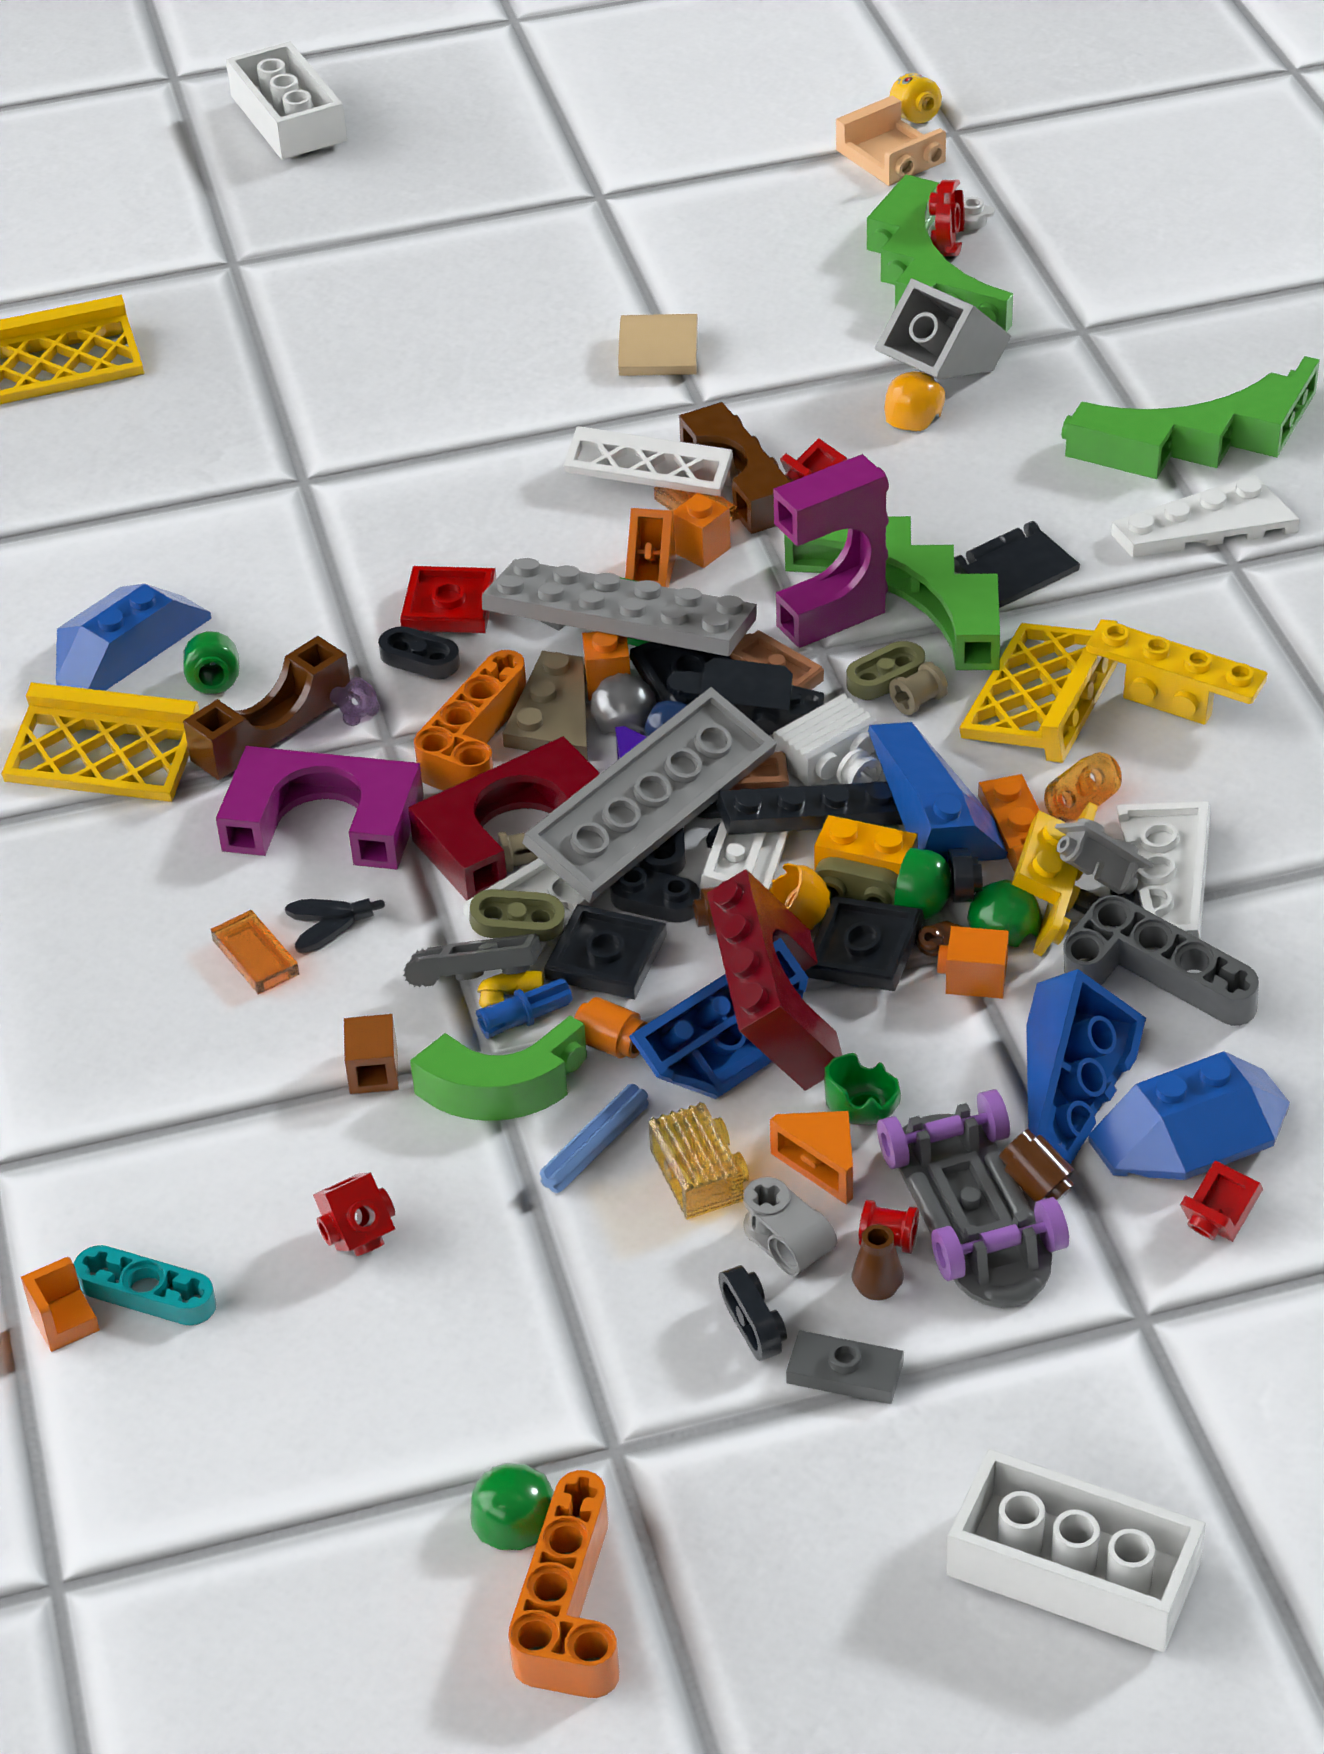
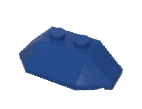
[56,583,212,691]
[629,938,808,1099]
[1088,1051,1290,1180]

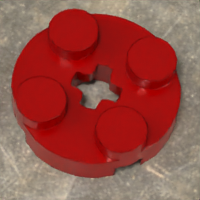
[929,180,965,256]

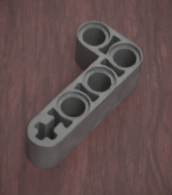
[1063,895,1259,1026]

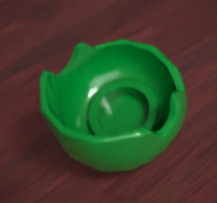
[894,848,953,920]
[967,879,1042,947]
[824,1053,901,1125]
[470,1463,554,1550]

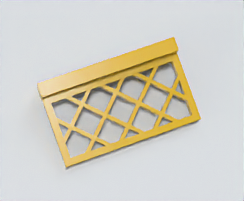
[0,294,144,404]
[959,619,1118,763]
[1,682,200,802]

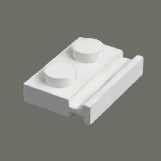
[700,821,788,890]

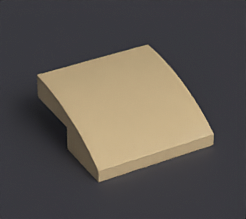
[618,314,698,376]

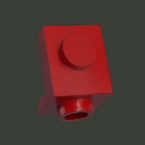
[780,438,848,481]
[1180,1160,1263,1242]

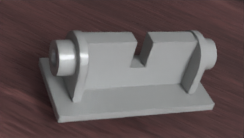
[1055,818,1154,894]

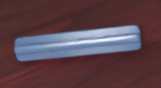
[540,1084,649,1193]

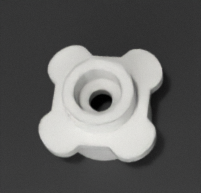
[964,197,995,230]

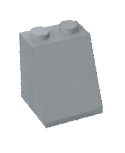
[874,278,1011,380]

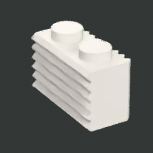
[773,693,877,786]

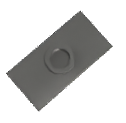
[786,1330,904,1404]

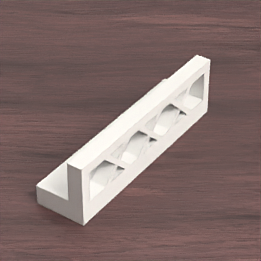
[563,426,736,496]

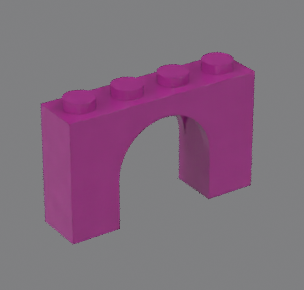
[773,454,889,648]
[216,746,424,870]

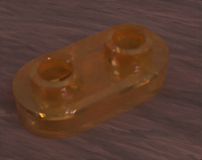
[1044,752,1122,823]

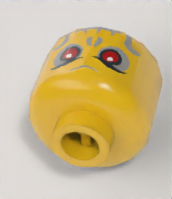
[890,73,942,124]

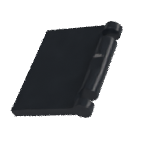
[954,521,1080,608]

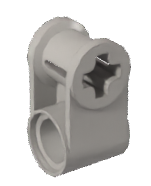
[743,1177,837,1276]

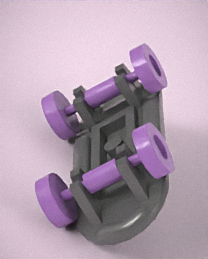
[877,1089,1069,1308]

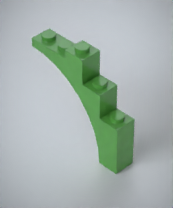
[867,174,1013,332]
[784,516,1000,670]

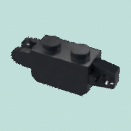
[665,658,824,735]

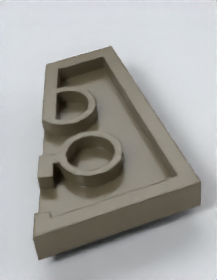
[502,650,588,760]

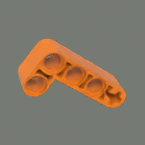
[414,650,526,791]
[508,1470,620,1698]

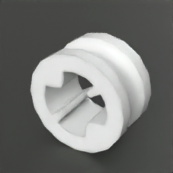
[837,748,882,784]

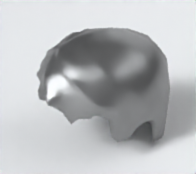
[591,673,657,735]

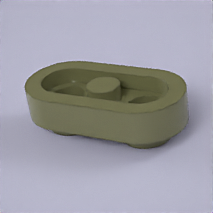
[846,641,925,700]
[815,857,898,905]
[469,889,565,942]

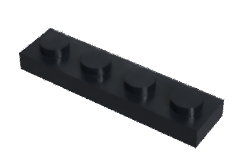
[716,781,903,835]

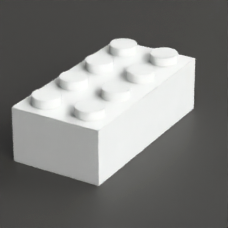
[226,41,347,160]
[946,1448,1206,1652]

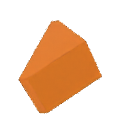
[625,508,676,587]
[770,1111,853,1205]

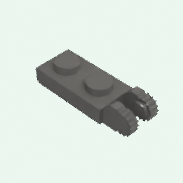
[403,933,542,987]

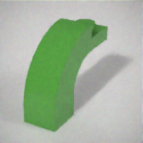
[410,1015,587,1121]

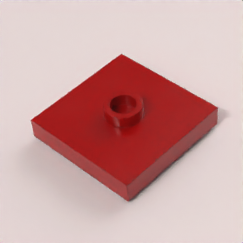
[400,566,497,633]

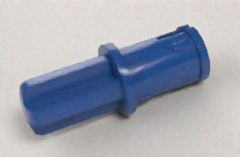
[476,979,573,1039]

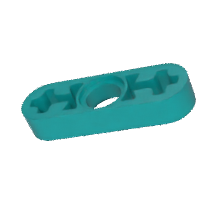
[74,1245,216,1325]

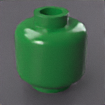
[183,631,239,695]

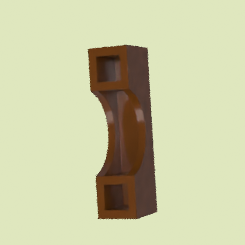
[679,402,793,534]
[183,636,352,780]

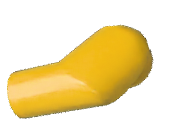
[477,971,544,1008]

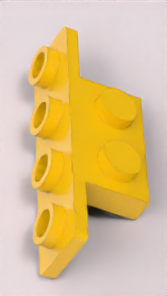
[1087,620,1268,725]
[1012,802,1098,957]

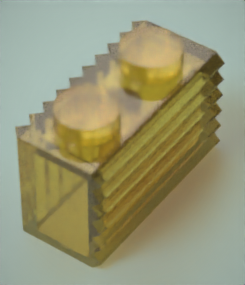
[648,1102,749,1219]

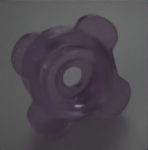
[330,677,380,726]

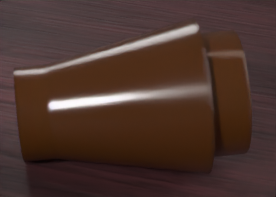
[851,1224,904,1301]

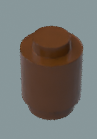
[999,1129,1075,1202]

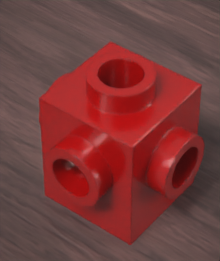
[313,1172,395,1256]

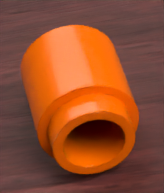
[574,997,648,1059]

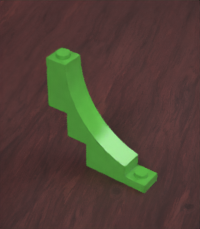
[1061,356,1320,479]

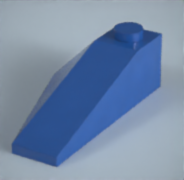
[868,722,1008,863]
[1026,969,1146,1164]

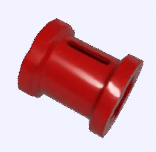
[858,1200,919,1254]

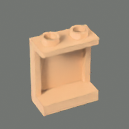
[836,95,946,186]

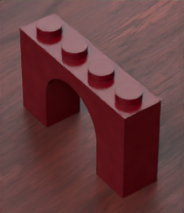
[408,736,600,901]
[707,869,842,1091]

